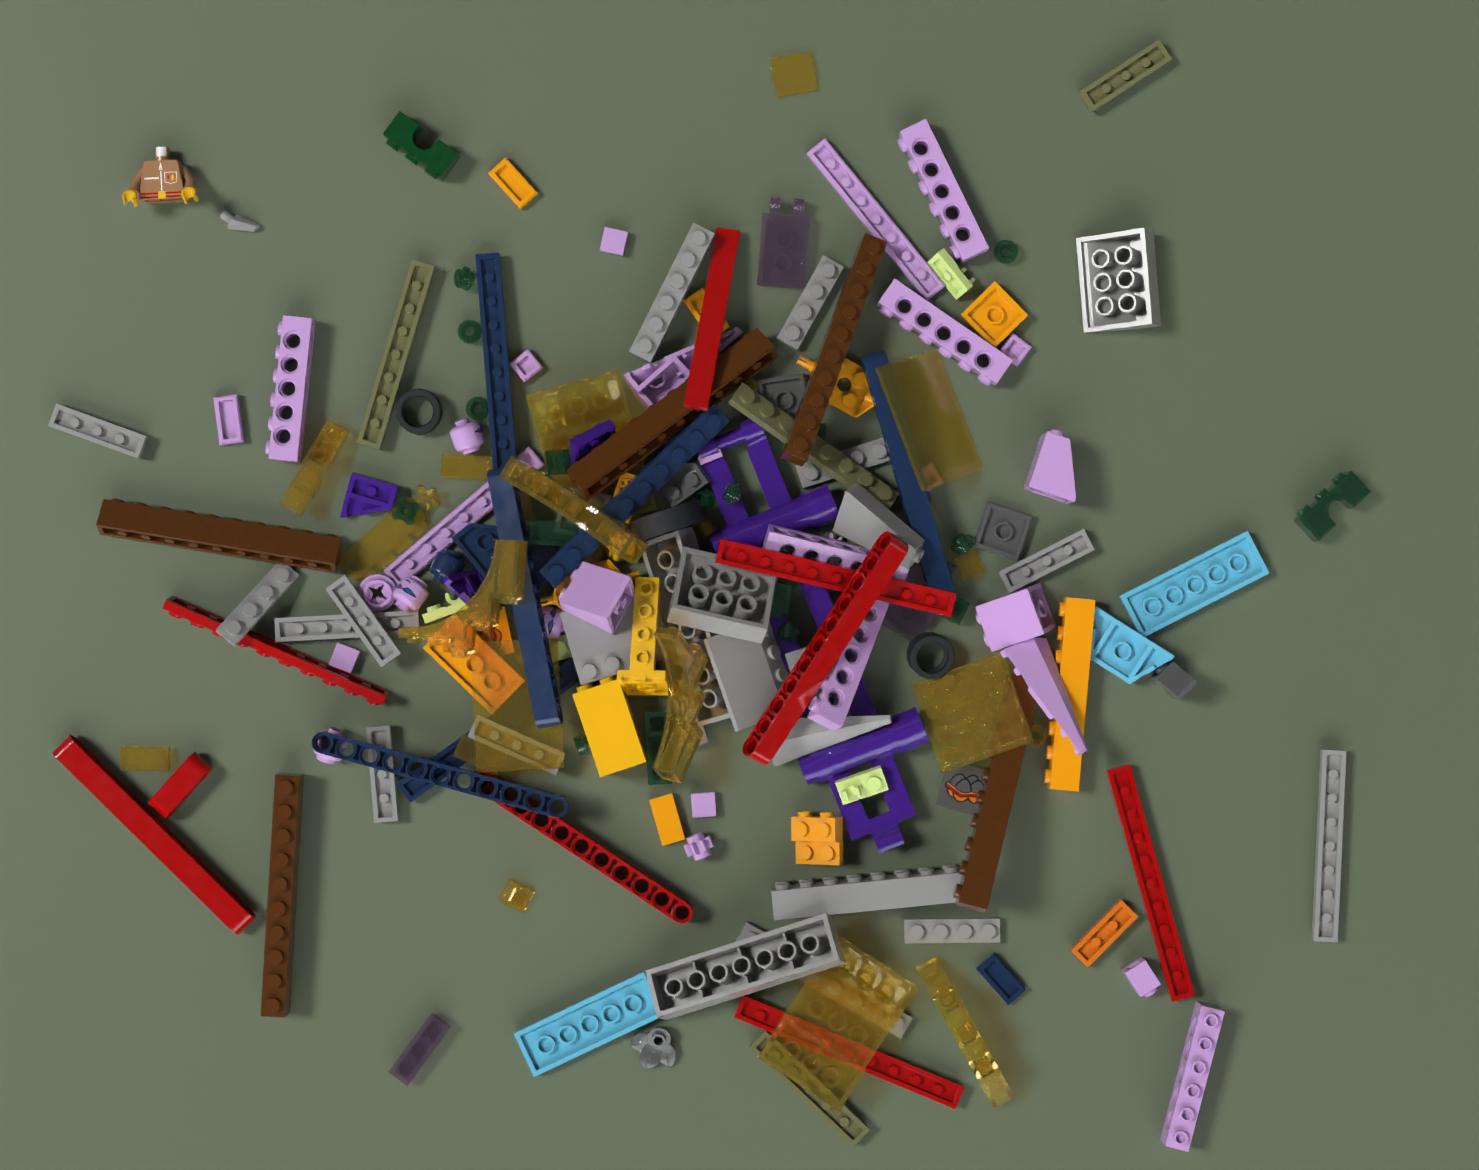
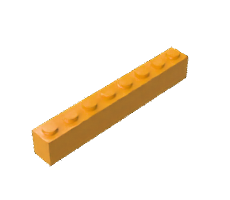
[1044,597,1095,792]

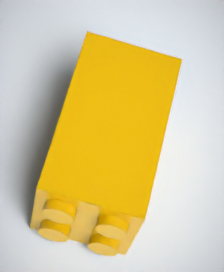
[572,675,648,777]

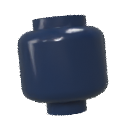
[430,549,465,586]

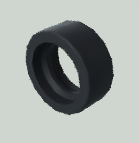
[395,388,443,435]
[906,632,954,679]

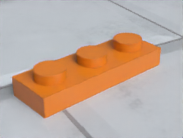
[1069,899,1138,968]

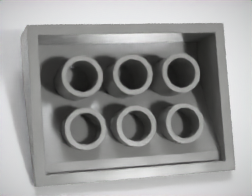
[1076,228,1161,333]
[667,546,776,644]
[559,599,674,685]
[704,622,788,732]

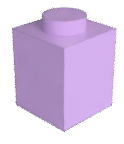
[1121,957,1161,997]

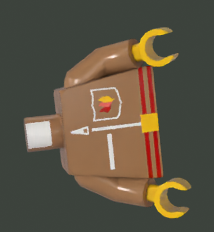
[122,147,199,207]

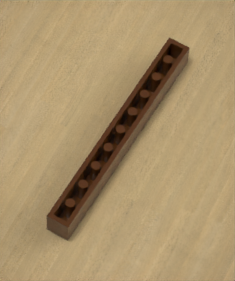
[780,233,887,466]
[566,328,778,501]
[96,498,343,573]
[953,671,1036,912]
[261,773,304,1018]

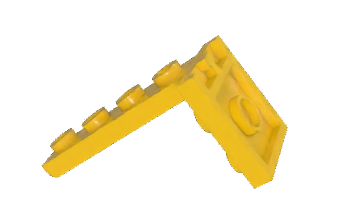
[617,577,675,696]

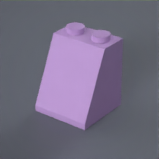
[1023,429,1076,504]
[559,561,635,635]
[975,582,1057,652]

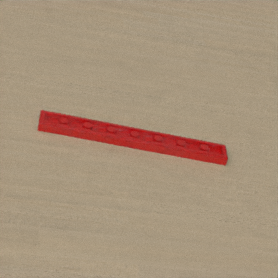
[684,227,741,411]

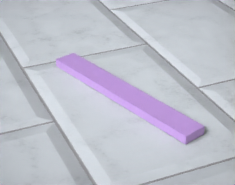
[806,138,945,301]
[383,447,545,586]

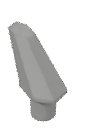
[220,210,260,232]

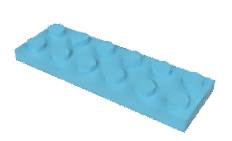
[1119,531,1269,637]
[514,971,658,1077]

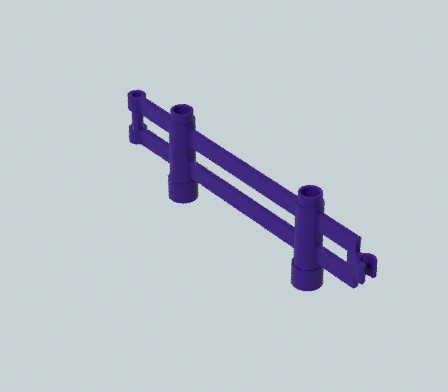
[698,419,929,853]

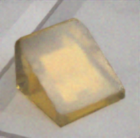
[953,549,985,581]
[499,879,535,913]

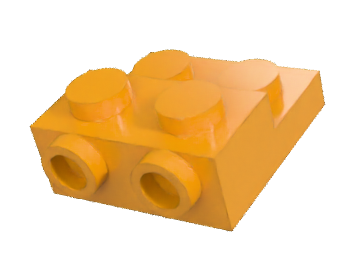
[791,811,843,866]

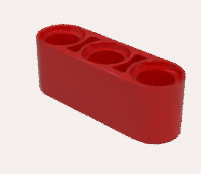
[148,752,213,819]

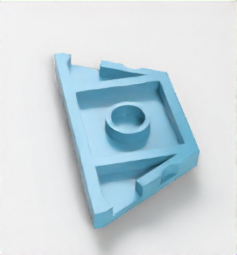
[1090,606,1175,684]

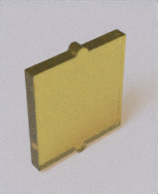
[770,51,818,98]

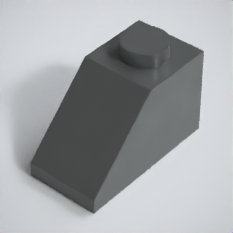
[1152,661,1198,700]

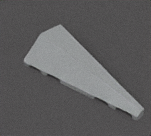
[772,715,892,766]

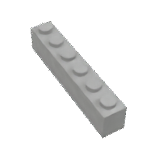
[629,223,715,364]

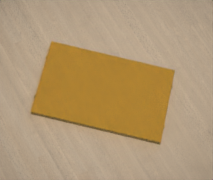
[875,350,982,491]
[470,638,564,773]

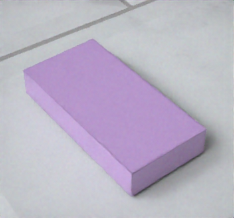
[213,394,245,445]

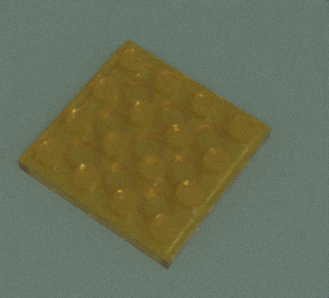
[912,652,1034,774]

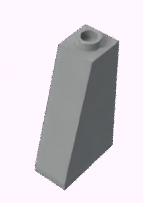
[832,483,925,569]

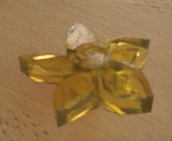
[414,485,441,512]

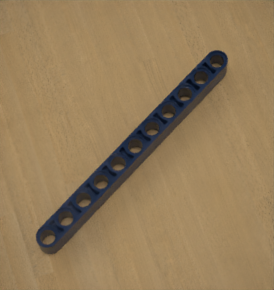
[861,350,957,602]
[487,465,563,729]
[312,732,569,818]

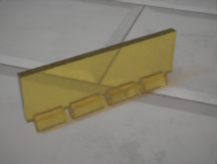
[339,496,430,582]

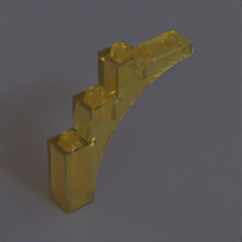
[499,456,648,565]
[398,539,527,658]
[652,627,708,783]
[916,956,1015,1109]

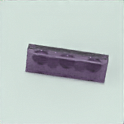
[389,1013,451,1086]

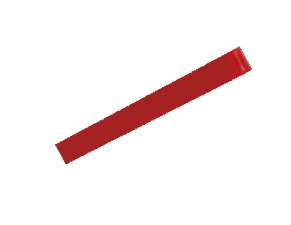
[742,531,909,765]
[52,734,256,935]
[470,768,693,924]

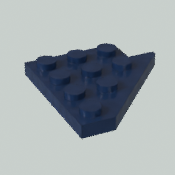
[452,523,568,612]

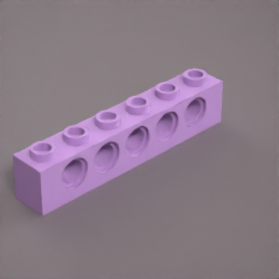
[897,119,989,264]
[877,278,1013,386]
[265,315,316,463]
[763,524,909,581]
[807,600,889,730]
[1160,1001,1225,1152]

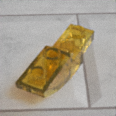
[279,420,349,516]

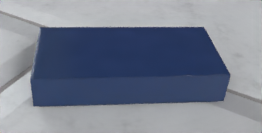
[976,952,1026,1005]

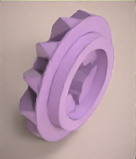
[358,573,396,612]

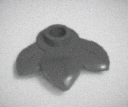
[630,1026,676,1069]

